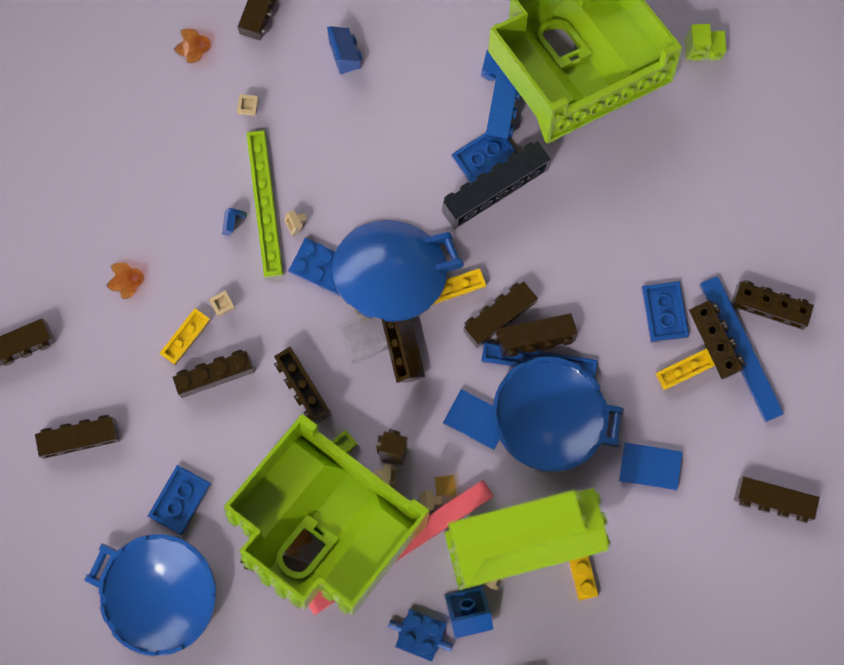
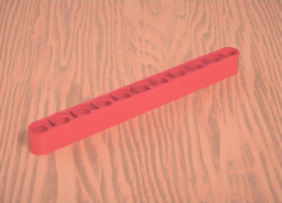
[309,480,494,615]

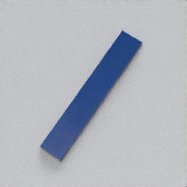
[481,342,598,379]

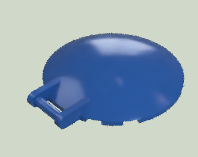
[332,220,464,322]
[492,357,624,472]
[84,534,216,656]

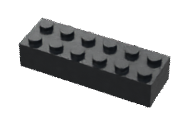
[442,141,551,230]

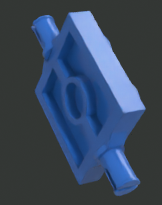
[388,609,454,662]

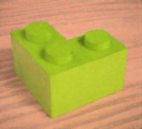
[684,24,726,61]

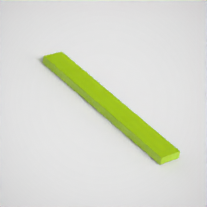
[246,130,283,278]

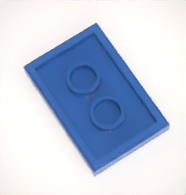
[451,133,518,184]
[641,281,689,343]
[443,389,499,451]
[619,442,682,491]
[147,465,211,535]

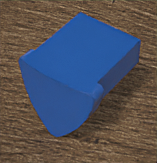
[222,208,247,236]

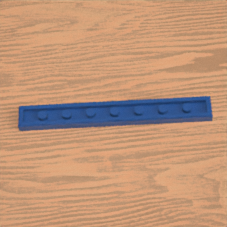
[699,276,784,422]

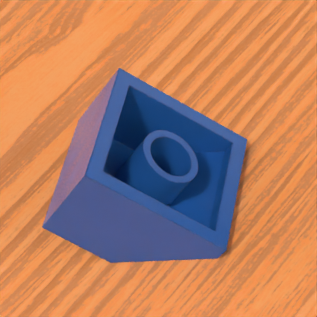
[327,26,363,74]
[444,585,494,639]

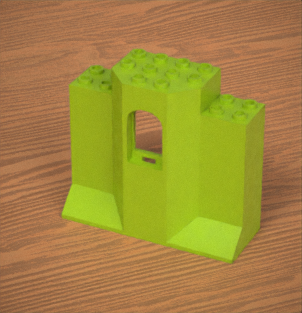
[488,0,683,144]
[223,414,430,615]
[444,488,610,591]

